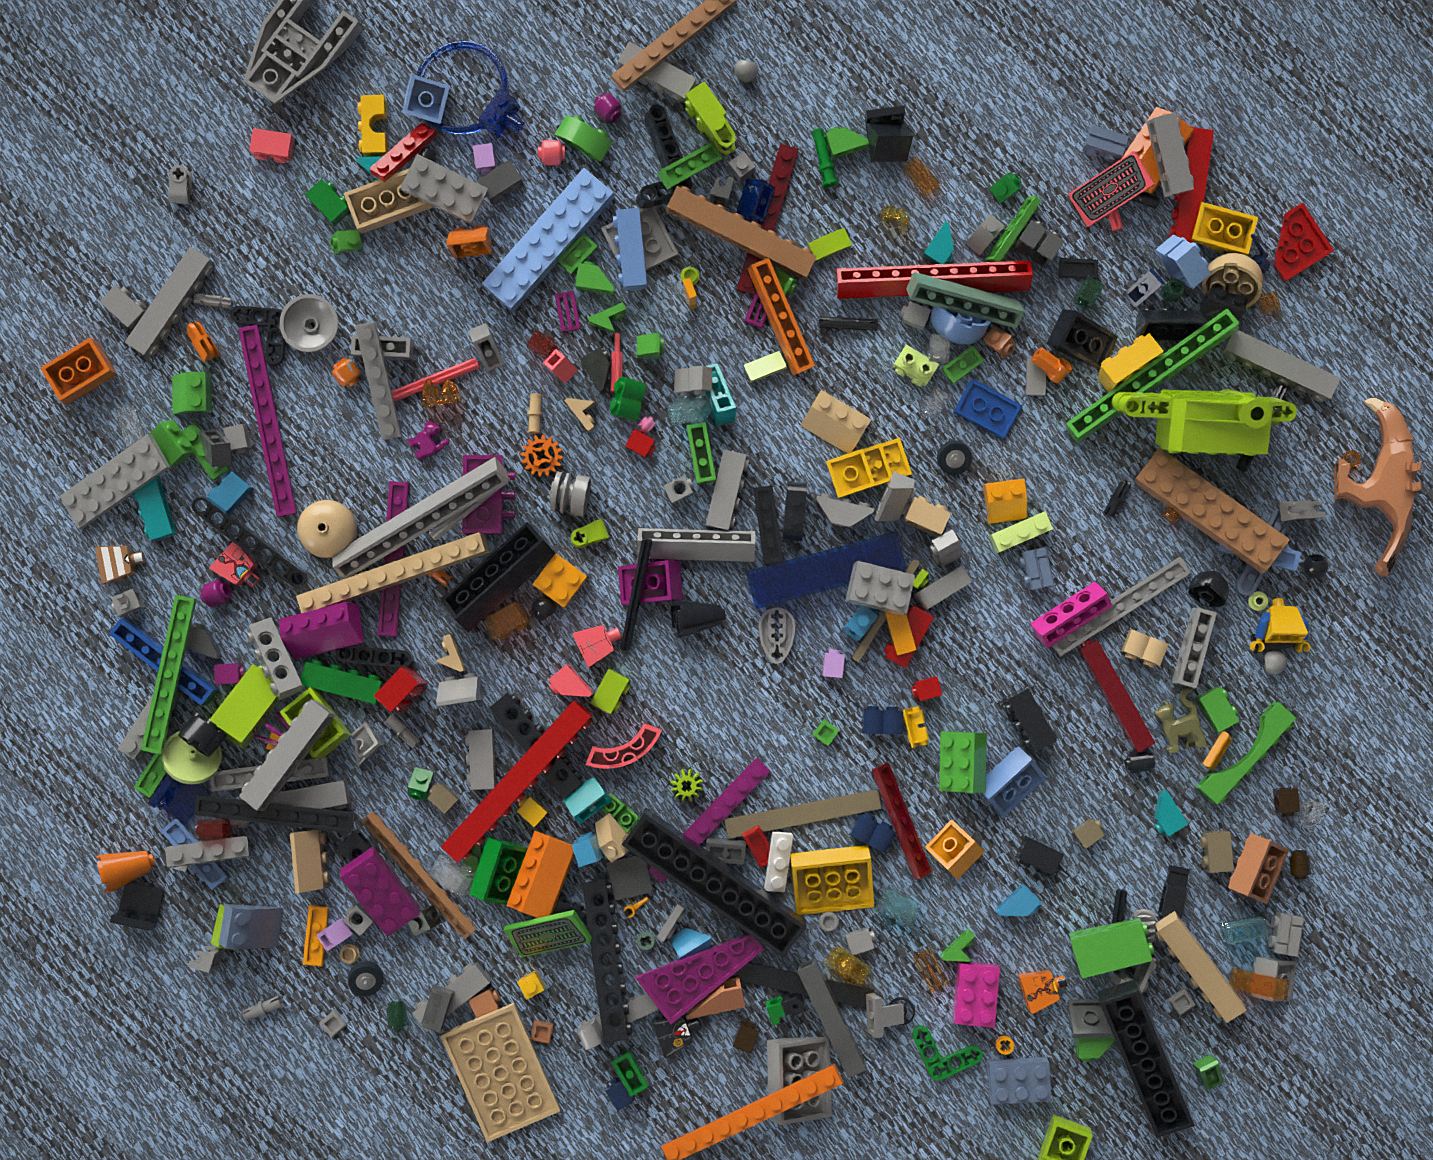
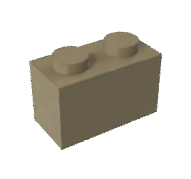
[1200,830,1234,873]

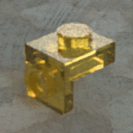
[880,206,908,232]

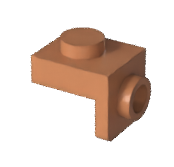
[983,326,1016,359]

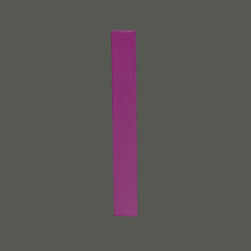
[377,481,410,637]

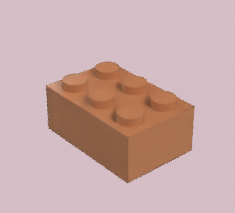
[1228,833,1289,904]

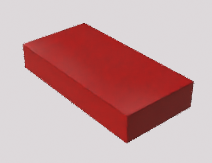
[742,825,770,869]

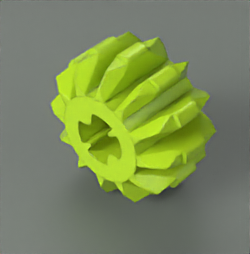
[670,769,703,802]

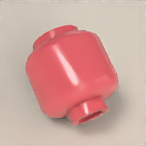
[538,140,565,166]

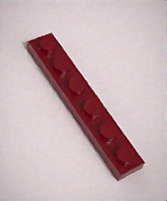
[872,762,932,880]

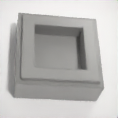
[1168,988,1196,1016]
[319,1009,347,1038]

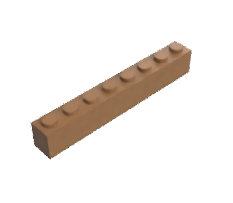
[665,186,817,280]

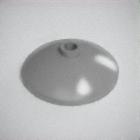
[280,294,339,352]

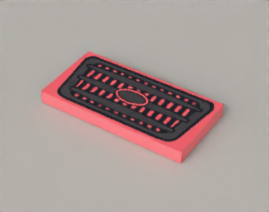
[1068,151,1155,227]

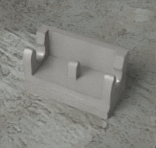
[1279,500,1326,521]
[188,945,224,973]

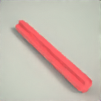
[392,358,479,402]

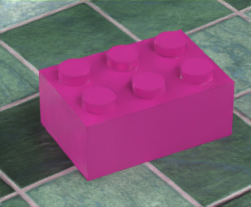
[952,961,1000,1028]

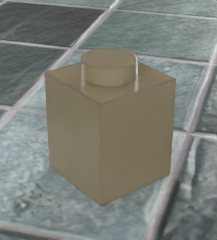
[427,783,460,814]
[1071,818,1105,849]

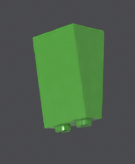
[1070,918,1155,979]

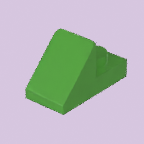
[588,302,627,334]
[940,928,975,962]

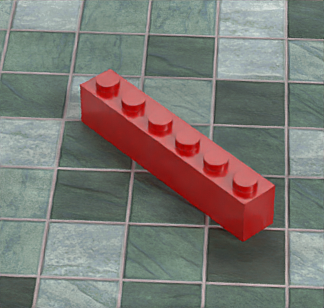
[1168,127,1214,244]

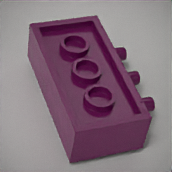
[462,455,515,535]

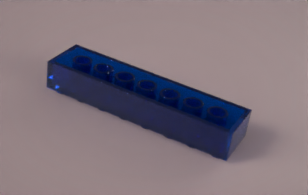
[745,531,907,610]

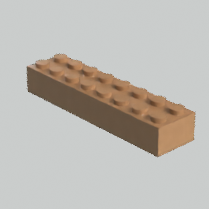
[1134,447,1290,574]

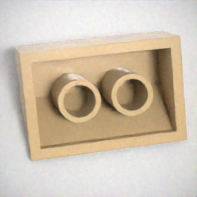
[800,390,871,454]
[290,829,330,893]

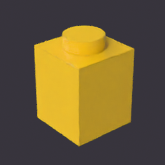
[517,796,549,827]
[517,969,546,1000]

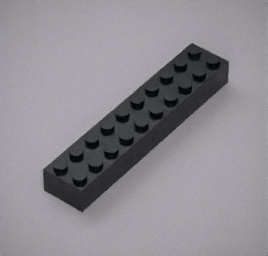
[621,807,806,957]

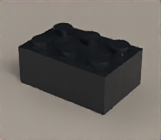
[1001,688,1057,752]

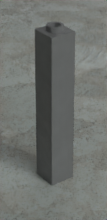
[797,958,866,1078]

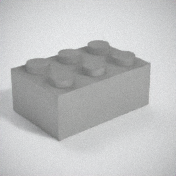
[845,561,915,616]

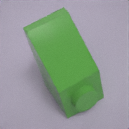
[825,127,869,160]
[575,261,615,295]
[1075,1036,1115,1062]

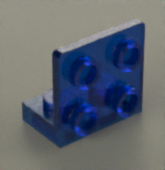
[148,774,208,824]

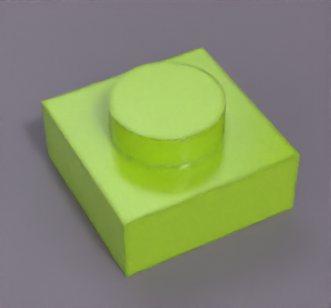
[913,569,929,591]

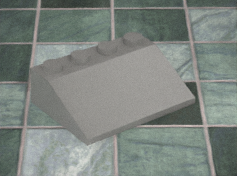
[767,1037,832,1125]

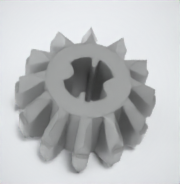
[1134,909,1155,943]

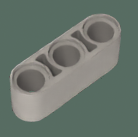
[914,565,972,611]

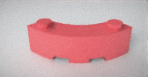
[586,723,662,769]

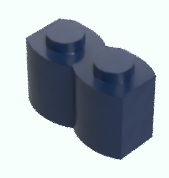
[862,706,903,735]
[849,812,896,853]

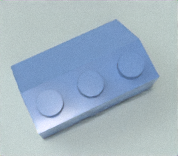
[981,746,1046,817]

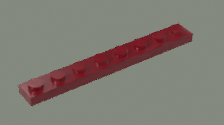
[736,144,799,296]

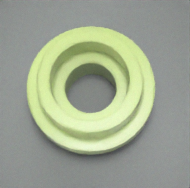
[1248,591,1268,611]

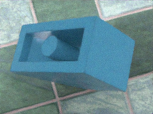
[994,883,1042,916]

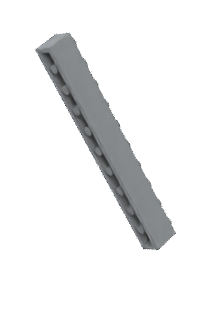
[332,457,508,579]

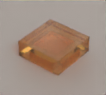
[1257,290,1281,314]

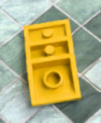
[826,438,912,498]

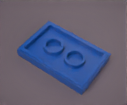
[953,378,1023,440]

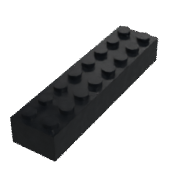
[1098,979,1195,1138]

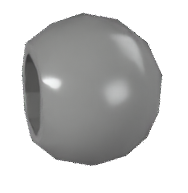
[734,60,758,83]
[1264,650,1287,675]

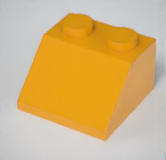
[983,479,1027,524]
[925,819,985,880]

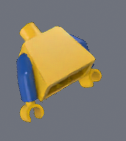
[1250,598,1311,653]

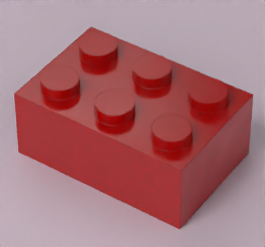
[373,667,427,712]

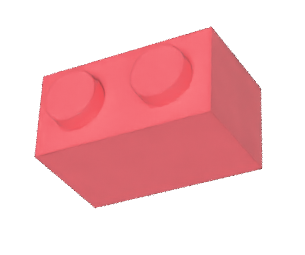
[249,128,295,163]

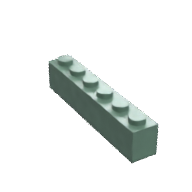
[906,272,1024,328]

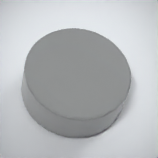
[819,912,839,932]

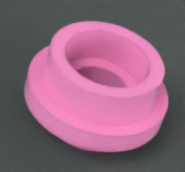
[638,416,655,434]

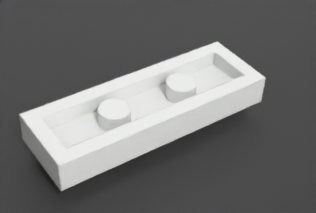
[764,831,793,892]

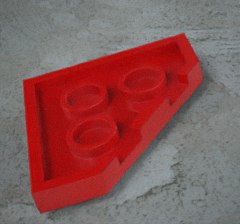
[1273,202,1334,283]

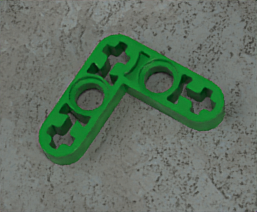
[912,1025,983,1081]

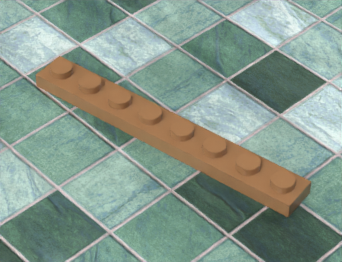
[611,0,737,92]
[362,811,476,940]

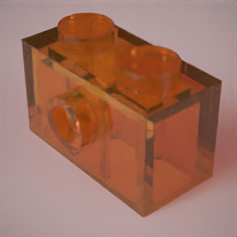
[482,600,531,641]

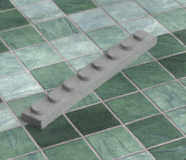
[1052,557,1191,656]

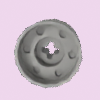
[550,471,591,517]

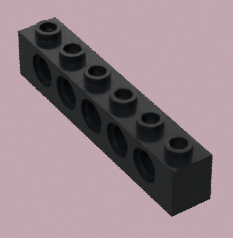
[489,693,583,799]

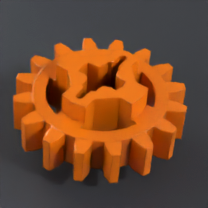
[521,435,563,477]

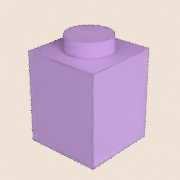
[473,143,497,175]
[822,649,845,678]
[316,918,352,951]

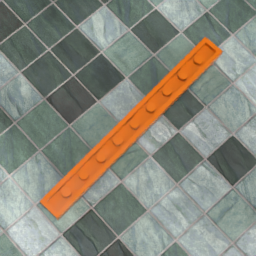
[661,1064,844,1160]

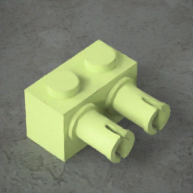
[892,344,939,387]

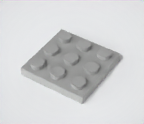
[601,206,679,271]

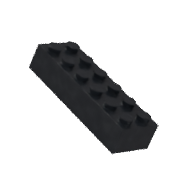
[441,522,556,633]

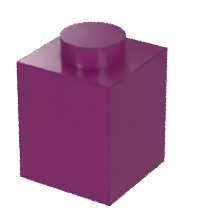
[214,663,246,685]

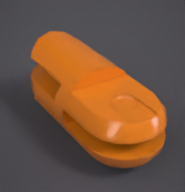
[187,321,221,363]

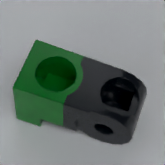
[766,992,804,1025]

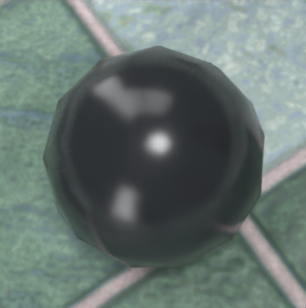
[1303,554,1329,578]
[531,596,556,621]

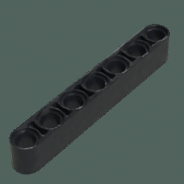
[192,496,308,588]

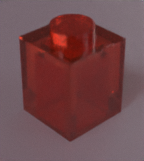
[526,329,558,359]

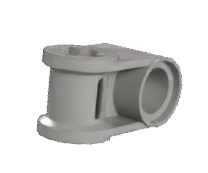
[168,165,192,204]

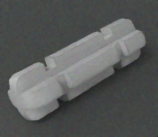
[194,293,233,309]

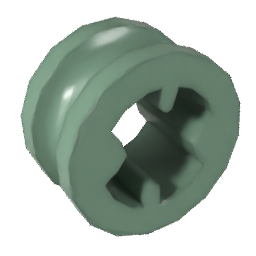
[637,931,655,950]

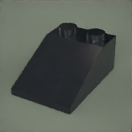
[1046,309,1118,370]

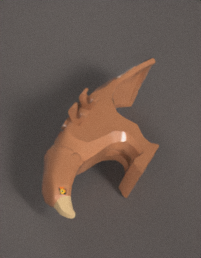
[1334,398,1422,577]

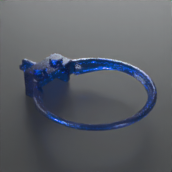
[416,40,525,138]

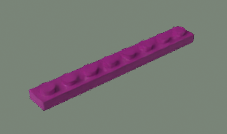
[648,757,770,884]

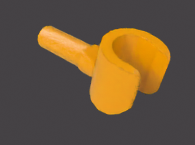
[623,896,649,918]

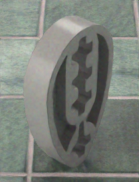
[758,607,795,664]

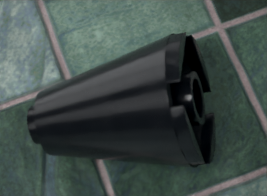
[671,599,726,638]

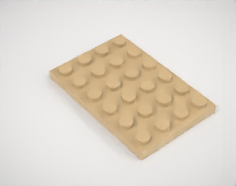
[440,1003,561,1142]

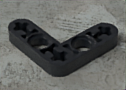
[230,306,286,365]

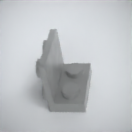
[1110,957,1156,993]

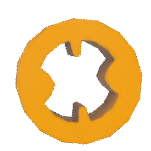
[995,1035,1014,1055]

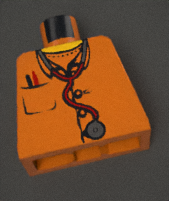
[1017,970,1067,1014]

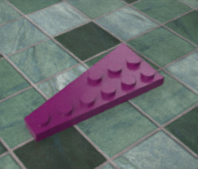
[635,934,764,1024]

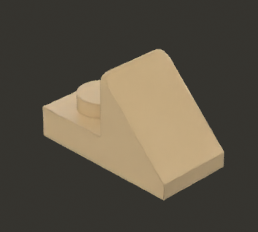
[564,398,596,433]
[435,634,466,672]

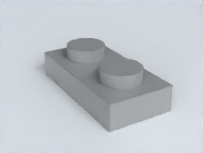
[657,902,686,942]

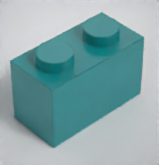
[563,777,612,824]

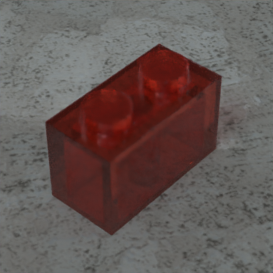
[196,817,233,841]

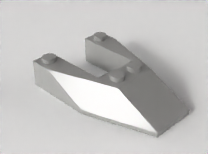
[243,0,363,104]

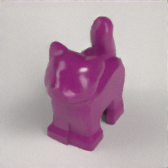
[407,421,450,461]

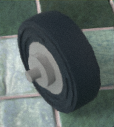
[937,440,972,475]
[348,961,383,996]

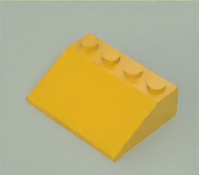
[790,845,874,915]

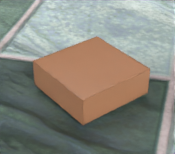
[530,1020,554,1044]

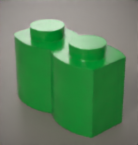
[610,377,646,421]

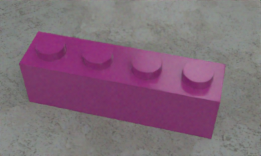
[279,602,364,660]

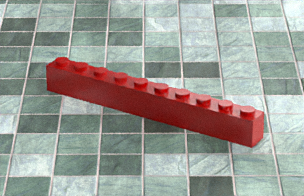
[836,261,1033,299]
[441,700,593,863]

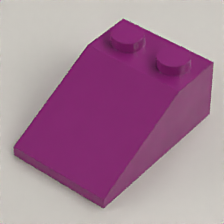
[618,560,683,605]

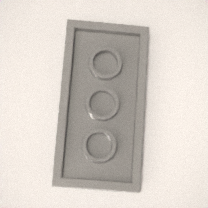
[400,154,488,224]

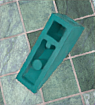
[706,363,736,426]

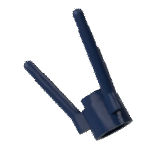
[1223,234,1271,273]

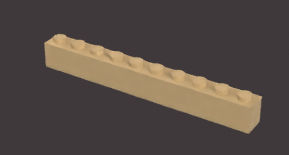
[296,532,490,613]

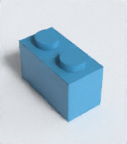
[208,471,254,514]
[572,831,605,867]

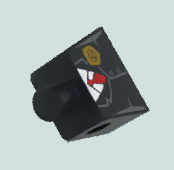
[652,1015,701,1058]

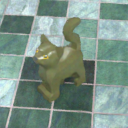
[1154,688,1206,753]

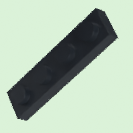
[753,485,783,565]

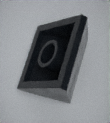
[866,123,913,162]

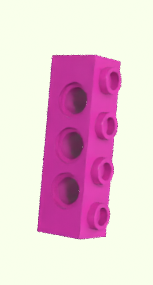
[1030,581,1112,649]

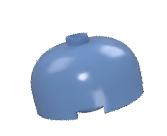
[931,306,991,345]

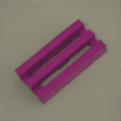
[555,290,581,332]
[744,291,767,329]

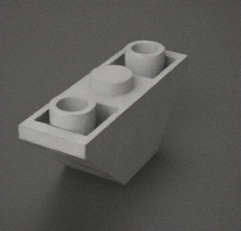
[815,493,874,528]

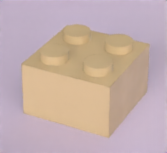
[902,496,951,537]

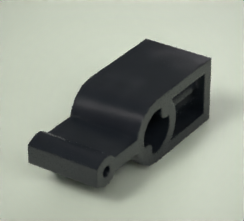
[1158,865,1190,919]

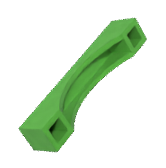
[1195,702,1296,804]

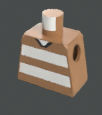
[95,546,146,584]

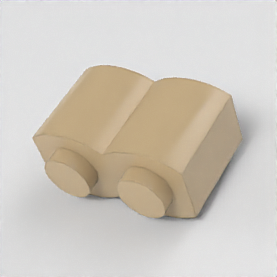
[1121,630,1169,668]

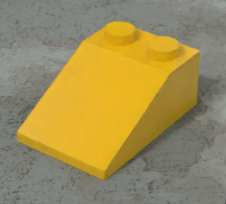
[1191,202,1258,256]

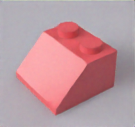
[549,664,595,697]

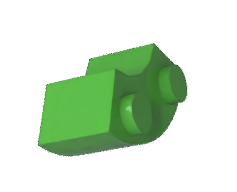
[554,115,613,162]

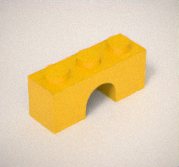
[358,95,388,157]

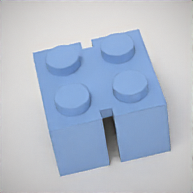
[1156,235,1211,289]

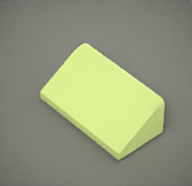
[744,351,787,383]

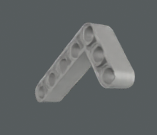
[577,991,659,1050]

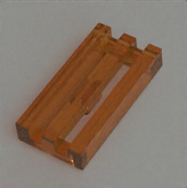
[913,948,949,993]

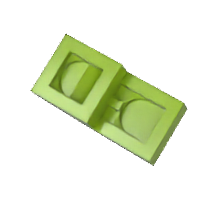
[807,228,852,262]

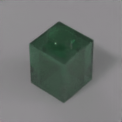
[1073,276,1105,308]

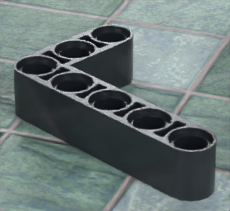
[636,104,692,209]

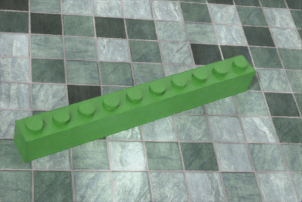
[1066,309,1240,444]

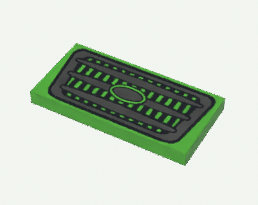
[504,910,592,957]

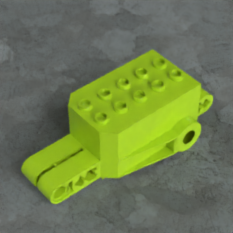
[1112,389,1297,456]

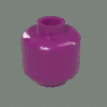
[594,94,622,123]
[200,580,231,608]

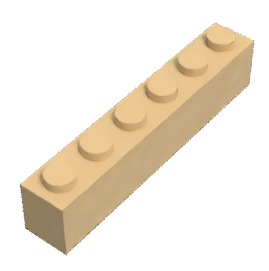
[1155,911,1247,1023]

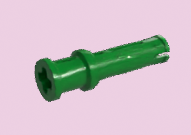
[811,128,839,188]

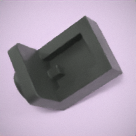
[408,905,441,936]

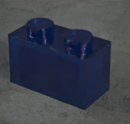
[736,179,775,223]

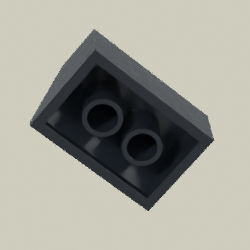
[1136,308,1205,340]

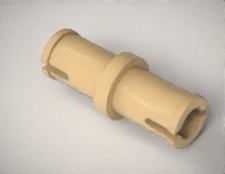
[527,393,543,434]

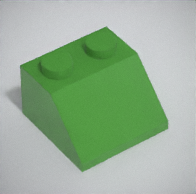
[172,372,212,414]

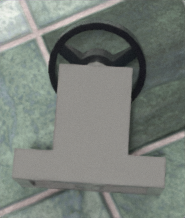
[866,993,915,1038]

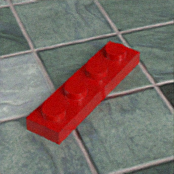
[369,122,437,182]

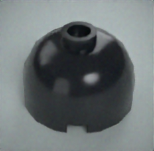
[1188,571,1229,607]

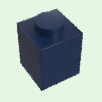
[605,1077,635,1111]

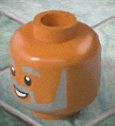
[332,358,361,387]

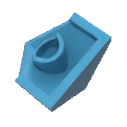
[670,928,713,959]

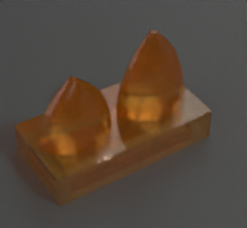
[421,378,462,407]

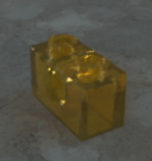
[823,946,872,986]

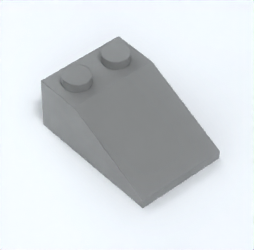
[436,673,484,706]

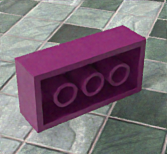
[340,847,420,937]

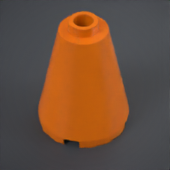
[96,851,156,893]

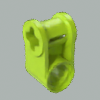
[571,519,609,548]

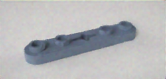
[1235,508,1291,596]

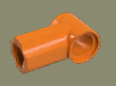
[1031,347,1072,384]

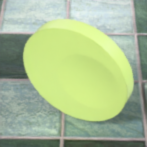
[162,731,222,784]

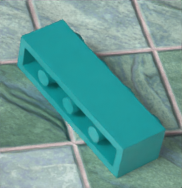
[133,476,177,542]

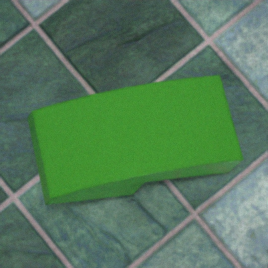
[600,793,639,832]

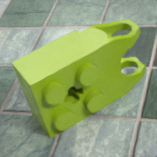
[684,81,735,156]
[1037,1114,1093,1160]

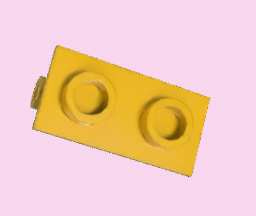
[903,706,929,748]

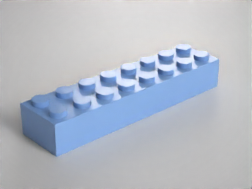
[482,168,614,313]

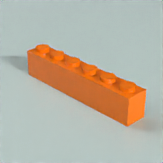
[747,258,815,376]

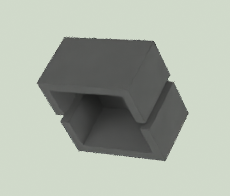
[1013,220,1064,268]

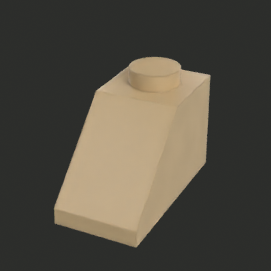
[595,813,628,863]

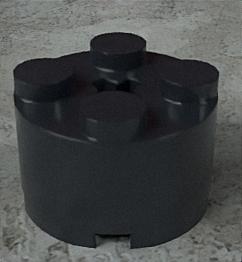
[178,712,227,758]

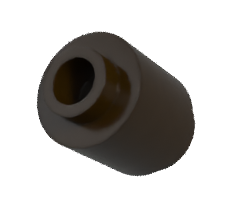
[1289,850,1311,879]

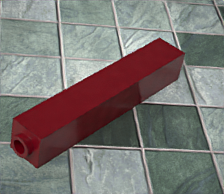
[1077,639,1155,753]

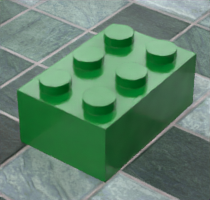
[469,837,528,905]

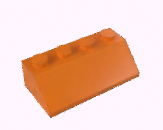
[1122,107,1194,194]
[506,831,575,918]

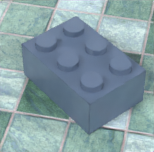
[986,1057,1052,1105]

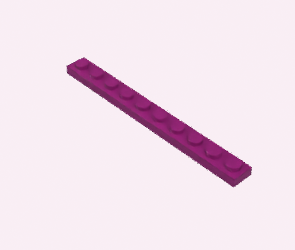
[238,325,297,518]

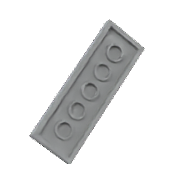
[60,434,171,529]

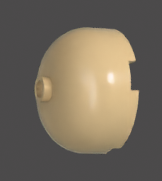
[1202,253,1263,308]
[297,500,358,558]

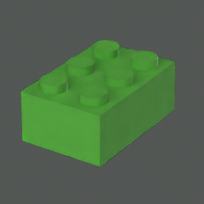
[939,731,987,793]

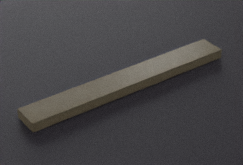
[724,789,882,839]

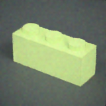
[989,511,1053,554]

